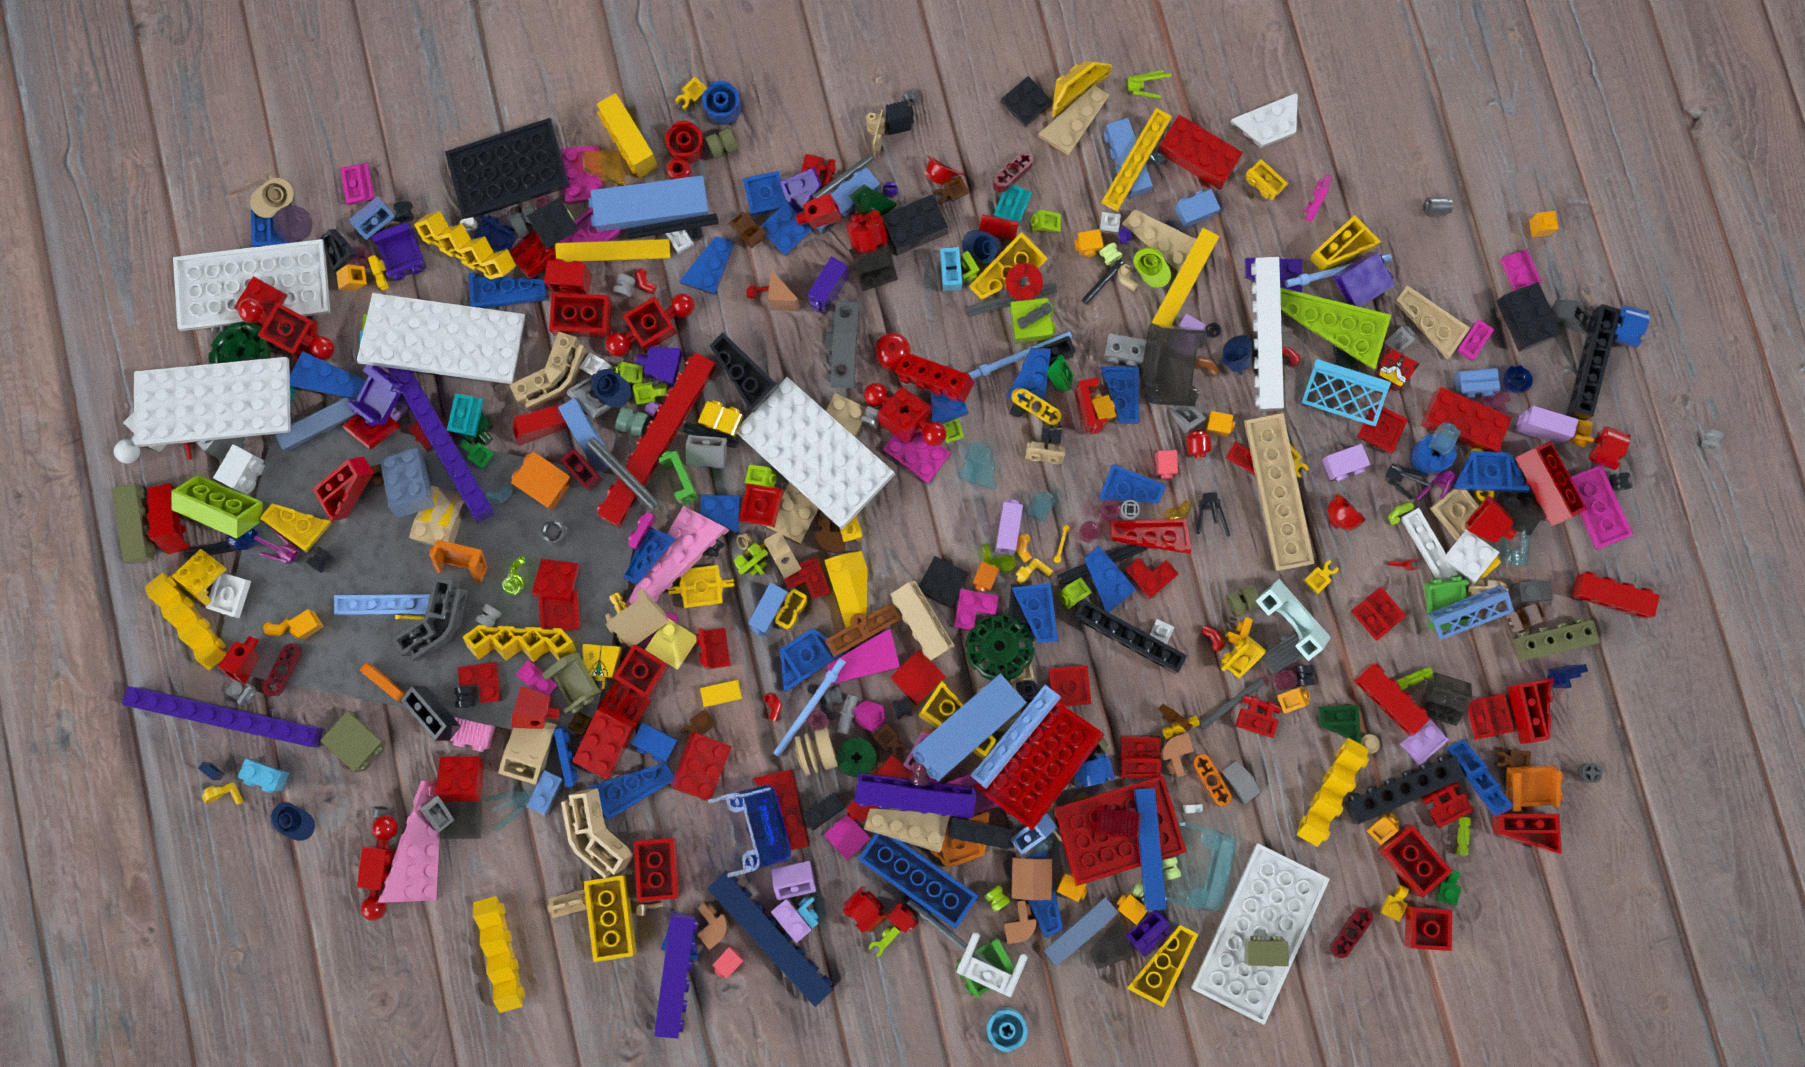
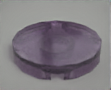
[273,205,313,242]

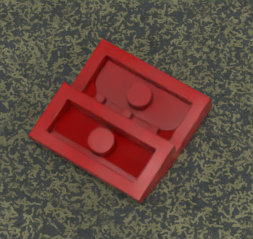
[509,231,556,280]
[1351,586,1406,641]
[890,649,946,706]
[597,679,652,723]
[1465,693,1515,740]
[1120,736,1161,778]

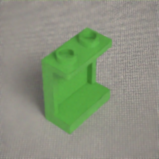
[659,451,699,506]
[1424,575,1470,631]
[955,937,1015,998]

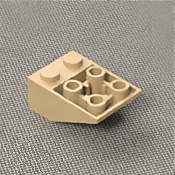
[498,721,557,785]

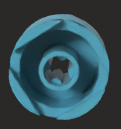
[986,1007,1028,1052]

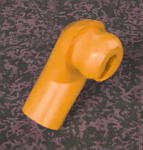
[1016,533,1032,563]
[263,618,290,636]

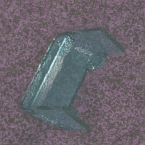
[1165,822,1237,912]

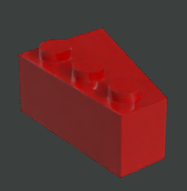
[312,456,373,522]
[146,483,190,555]

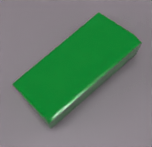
[1047,355,1074,391]

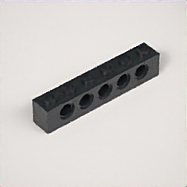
[1566,304,1621,421]
[1073,599,1187,674]
[1344,754,1466,824]

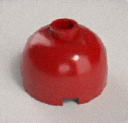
[874,332,911,371]
[1327,493,1366,531]

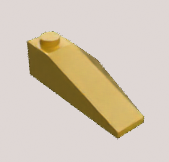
[824,551,868,628]

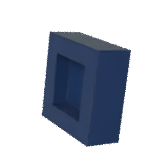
[198,762,225,780]

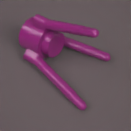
[1416,470,1458,500]
[254,524,299,564]

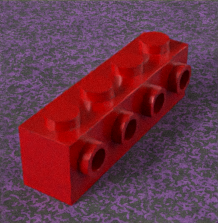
[895,353,975,402]
[1572,571,1660,619]
[1352,663,1430,736]

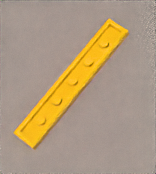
[1101,108,1172,212]
[1149,228,1220,337]
[555,239,670,263]

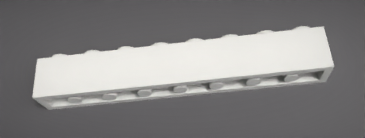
[1251,257,1284,411]

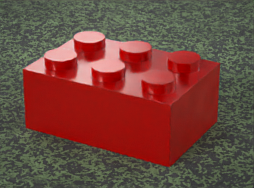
[549,293,612,338]
[572,706,638,779]
[670,731,732,802]
[1377,824,1453,897]
[634,837,680,902]

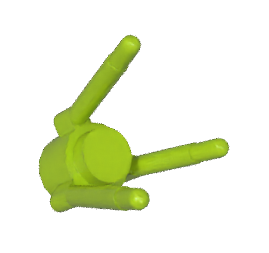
[1128,70,1172,99]

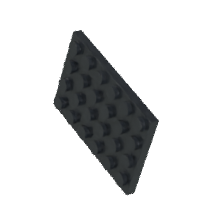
[445,118,571,219]

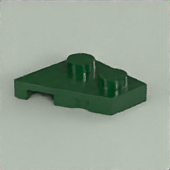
[849,185,897,216]
[1318,705,1361,743]

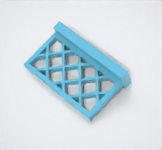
[1301,359,1391,426]

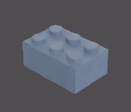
[380,448,434,518]

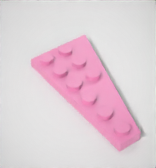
[626,506,729,607]
[378,781,440,903]

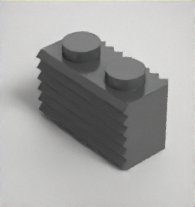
[1261,633,1303,674]

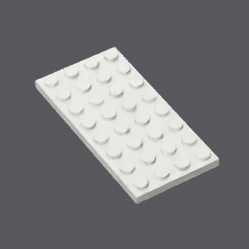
[173,239,330,331]
[357,293,525,384]
[134,357,291,447]
[736,377,895,530]
[1191,843,1330,1025]

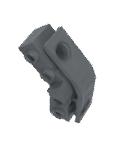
[825,301,859,388]
[391,577,468,661]

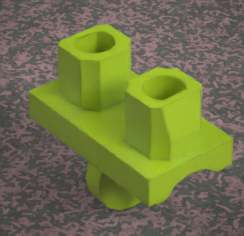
[733,543,768,577]

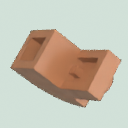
[1160,732,1194,777]
[1003,899,1036,944]
[697,902,728,950]

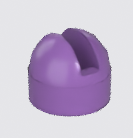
[645,402,660,419]

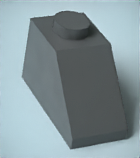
[1551,299,1592,334]
[1511,581,1553,604]

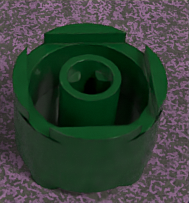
[837,738,877,777]

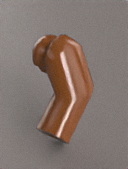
[1193,356,1221,377]

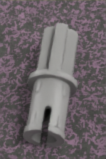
[836,694,858,734]

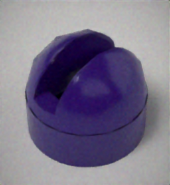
[883,182,898,198]

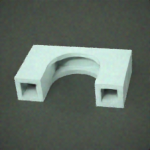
[1256,579,1331,661]

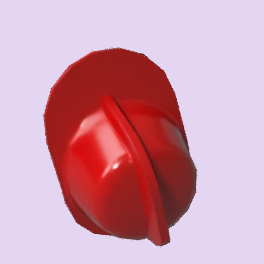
[924,155,967,184]

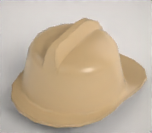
[250,178,294,218]

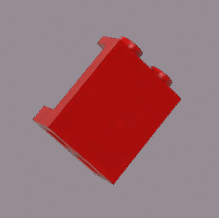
[1075,377,1108,435]

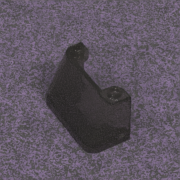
[1140,323,1207,406]

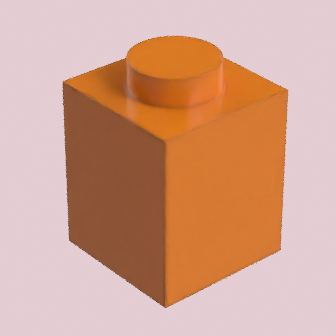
[972,561,999,593]

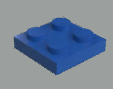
[743,171,786,216]
[761,202,812,255]

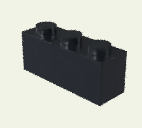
[400,686,461,741]
[948,817,1012,849]

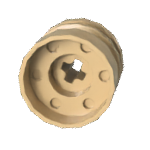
[795,727,838,776]

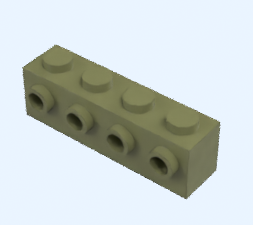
[112,483,155,565]
[1512,618,1600,662]

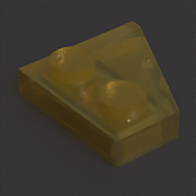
[582,151,625,187]

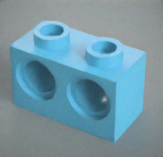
[940,247,962,292]

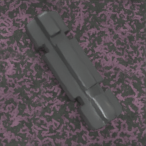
[1017,302,1052,329]

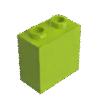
[1010,298,1056,344]

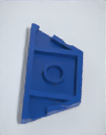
[1454,451,1530,492]
[780,628,848,692]

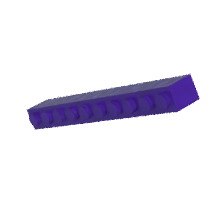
[386,367,494,524]
[122,686,324,748]

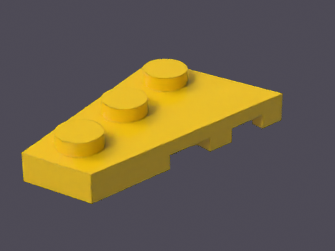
[260,503,332,553]

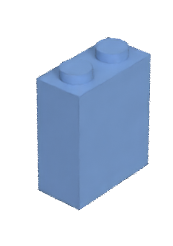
[748,582,789,637]

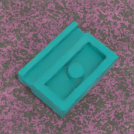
[993,185,1032,226]
[447,393,484,437]

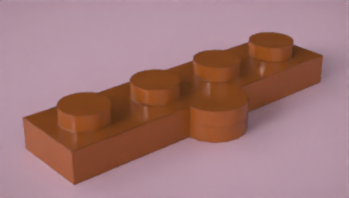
[825,602,901,657]

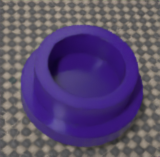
[1118,226,1132,245]

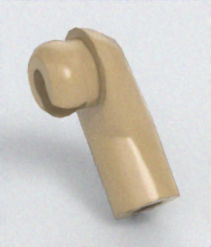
[1118,264,1138,292]

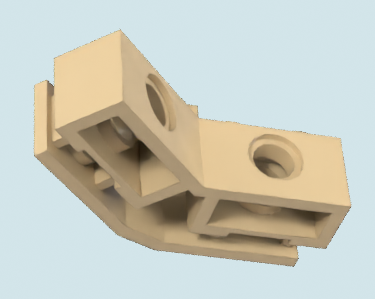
[509,332,587,412]
[561,788,634,879]

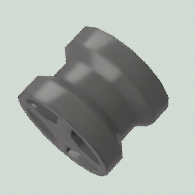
[825,684,843,706]
[1577,763,1603,783]

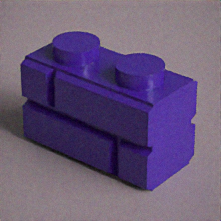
[1125,910,1174,957]

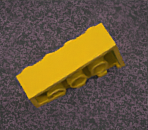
[919,681,996,760]
[1127,924,1198,1008]

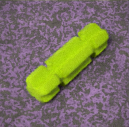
[1396,667,1434,690]
[1456,817,1471,856]

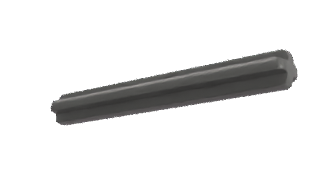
[967,283,1057,317]
[587,437,659,510]

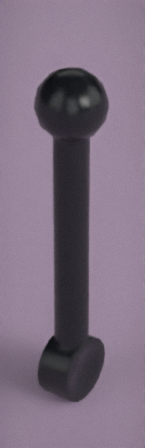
[808,686,835,720]

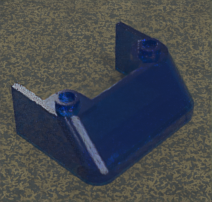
[708,784,791,878]

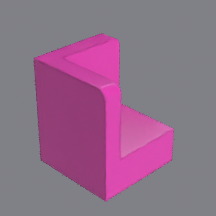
[853,700,886,732]

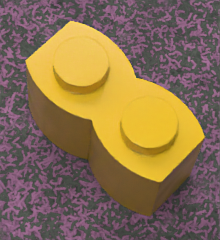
[698,400,743,437]
[775,589,807,631]

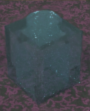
[1428,422,1461,455]
[1028,491,1056,523]

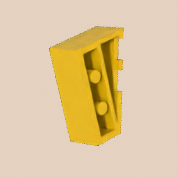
[1309,215,1381,271]

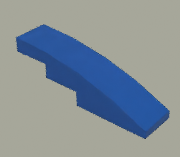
[1447,739,1512,817]

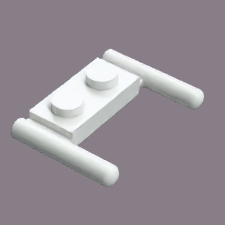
[956,932,1028,997]

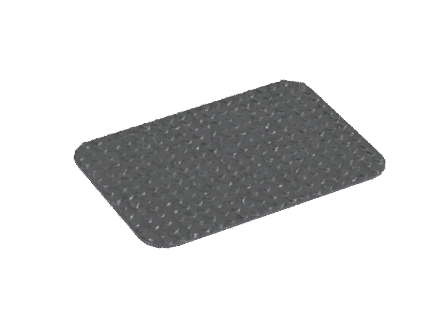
[221,416,641,738]

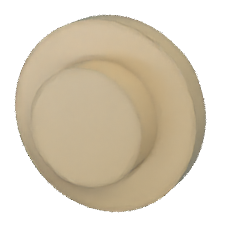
[1360,734,1380,754]

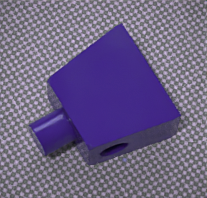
[636,347,683,387]

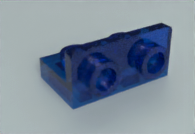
[473,215,517,252]
[1548,664,1588,688]

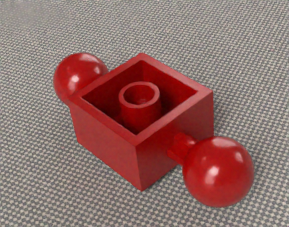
[606,293,695,357]
[238,298,334,360]
[864,383,947,446]
[356,815,398,921]

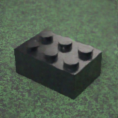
[882,194,948,256]
[1496,282,1562,352]

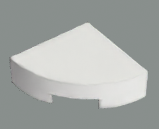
[459,218,478,231]
[1183,804,1203,813]

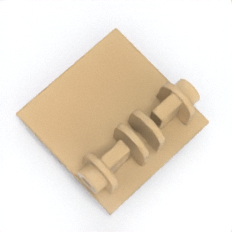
[866,109,886,158]

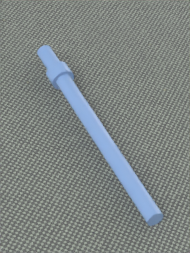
[1285,254,1392,288]
[967,331,1072,379]
[773,658,846,757]

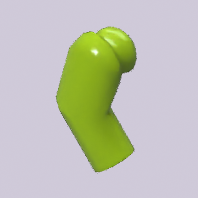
[1388,502,1414,525]

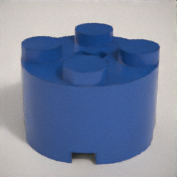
[702,81,741,125]
[1613,305,1650,348]
[1411,433,1457,475]
[1074,753,1116,788]

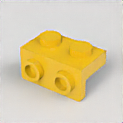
[1244,159,1288,201]
[1221,636,1266,679]

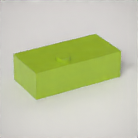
[172,474,263,538]

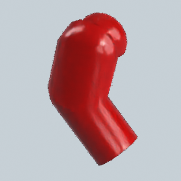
[634,268,657,294]
[1282,347,1301,366]
[1201,625,1225,652]
[764,693,782,722]

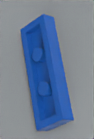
[554,726,579,787]

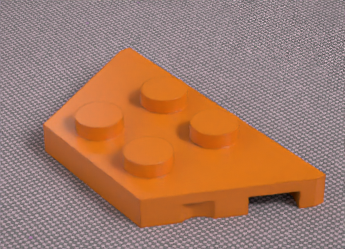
[928,811,990,868]

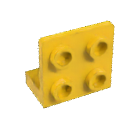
[172,549,226,606]

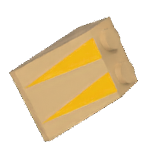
[409,486,465,545]

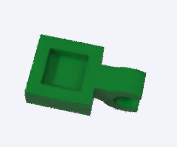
[459,439,495,470]
[1436,870,1461,906]

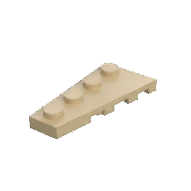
[1038,85,1109,156]

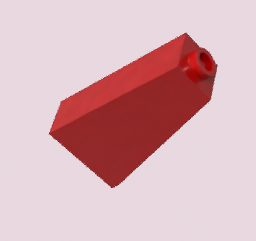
[512,403,588,446]
[846,755,922,822]

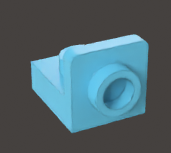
[797,897,819,929]

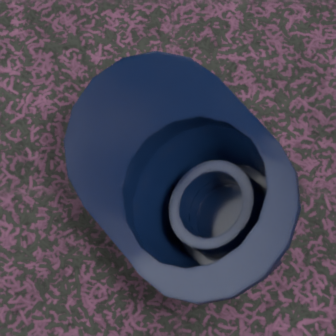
[962,230,1003,263]
[1222,335,1253,375]
[591,369,631,407]
[269,802,315,841]

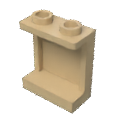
[605,588,669,648]

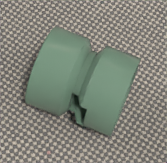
[615,407,650,438]

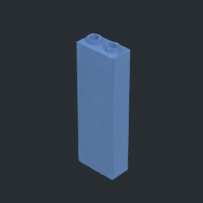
[588,175,709,232]
[912,674,1027,782]

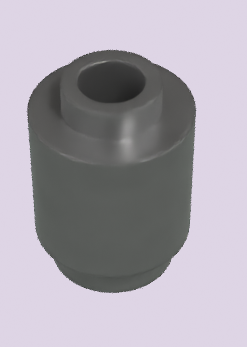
[1422,197,1453,216]

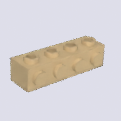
[890,581,955,661]

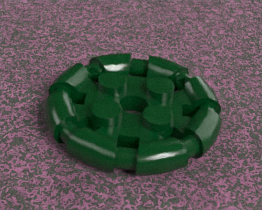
[208,321,273,364]
[965,613,1035,681]

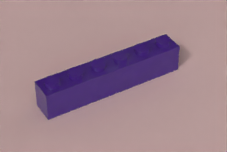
[854,773,976,819]
[654,912,698,1039]

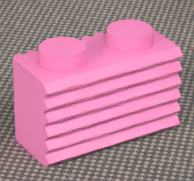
[450,717,496,752]

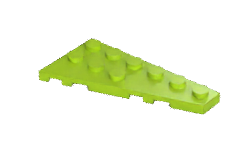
[1280,288,1391,370]

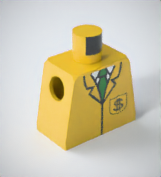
[583,644,623,689]

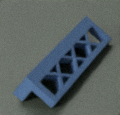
[1427,585,1514,640]

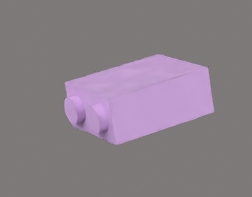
[1514,406,1578,445]
[995,500,1023,556]

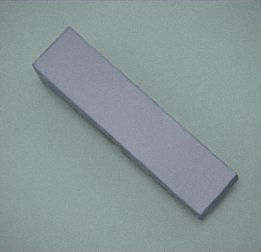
[275,398,357,451]

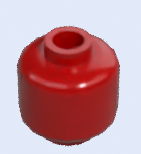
[666,158,692,180]
[1186,430,1212,458]

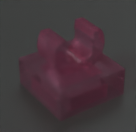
[1483,392,1511,413]

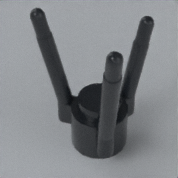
[1385,463,1433,499]
[1197,492,1230,537]

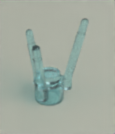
[1501,527,1531,566]
[486,789,530,831]

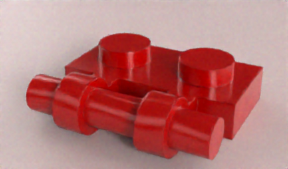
[801,154,836,189]
[1235,695,1281,739]
[1421,782,1474,828]

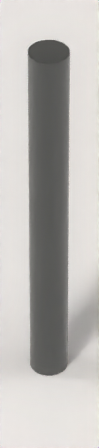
[813,154,874,199]
[1200,678,1265,729]

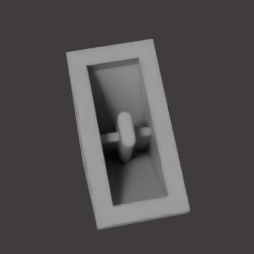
[1170,400,1205,435]
[1221,761,1261,804]
[419,796,454,833]

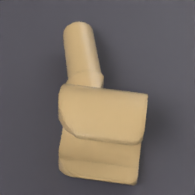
[636,902,664,916]

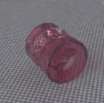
[1079,521,1100,543]
[1274,670,1297,690]
[909,760,930,786]

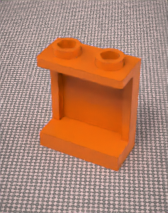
[510,451,574,511]
[429,540,488,583]
[1506,765,1563,811]

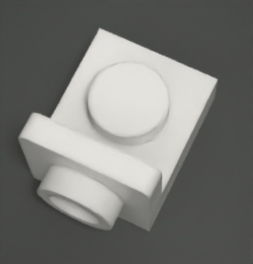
[579,352,614,376]

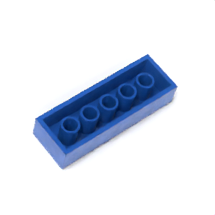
[858,833,978,929]

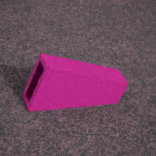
[825,629,900,685]

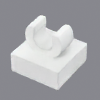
[1100,212,1121,235]
[1149,619,1174,644]

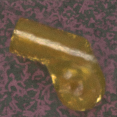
[1166,500,1193,520]

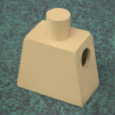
[764,532,801,578]

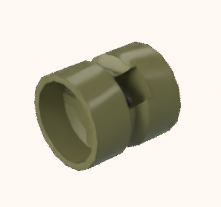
[705,127,738,159]
[1226,585,1261,618]

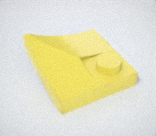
[645,618,697,670]

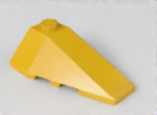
[968,231,1048,300]

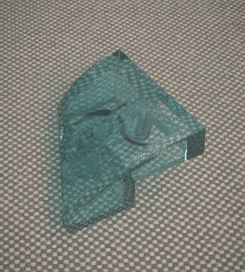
[958,441,997,490]

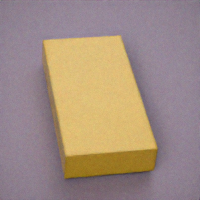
[700,680,742,707]

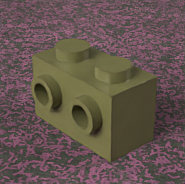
[1244,935,1289,966]

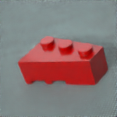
[1507,678,1554,744]
[1492,813,1562,854]

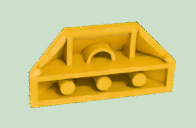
[1052,61,1113,118]

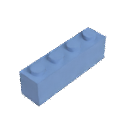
[1104,118,1153,199]
[817,167,881,234]

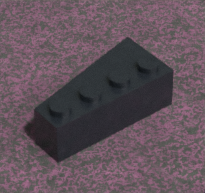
[710,332,780,413]

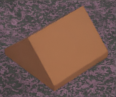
[768,271,800,312]
[1012,858,1052,900]

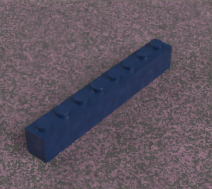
[707,871,833,1007]

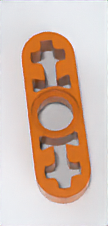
[359,662,406,704]
[1192,754,1232,806]

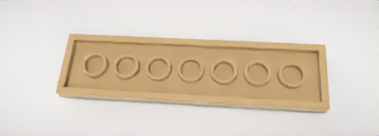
[767,393,866,544]
[1244,413,1314,571]

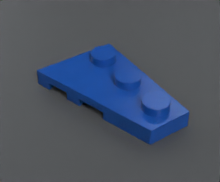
[623,527,676,585]

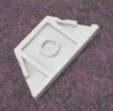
[1230,93,1298,148]

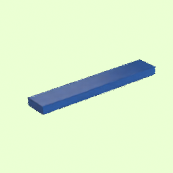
[1134,788,1166,911]

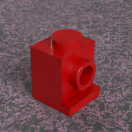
[887,901,918,933]

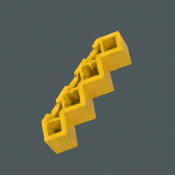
[414,211,516,280]
[145,572,227,670]
[463,625,576,663]
[1297,738,1369,847]
[473,896,525,1013]

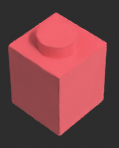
[1155,450,1178,480]
[713,946,745,979]

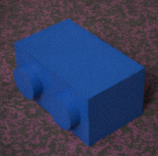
[632,723,679,763]

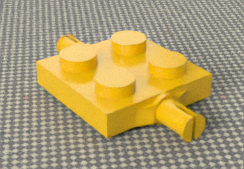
[668,565,734,609]

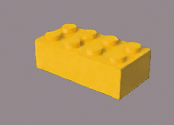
[597,93,659,178]
[584,874,637,962]

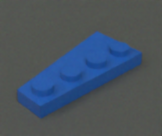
[469,273,547,308]
[290,351,366,400]
[588,763,674,820]
[1011,848,1063,938]

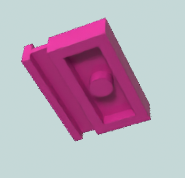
[340,163,375,205]
[1500,249,1542,291]

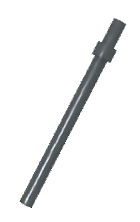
[907,898,998,969]

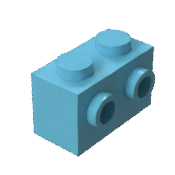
[238,759,290,793]

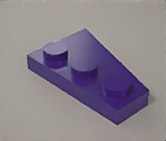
[1245,258,1302,293]

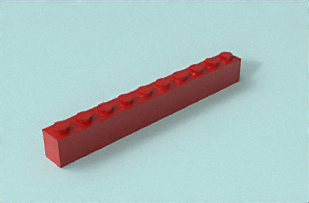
[597,352,716,528]

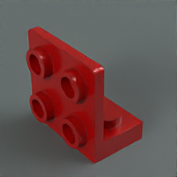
[696,628,731,670]

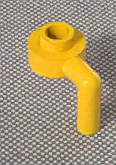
[1016,558,1053,585]
[201,782,244,805]

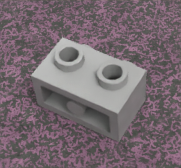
[1103,333,1146,367]
[686,435,727,468]

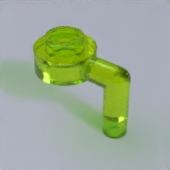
[981,543,1016,572]
[502,556,525,595]

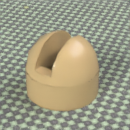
[737,533,754,550]

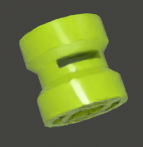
[983,885,1011,912]

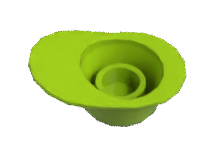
[1133,246,1171,288]

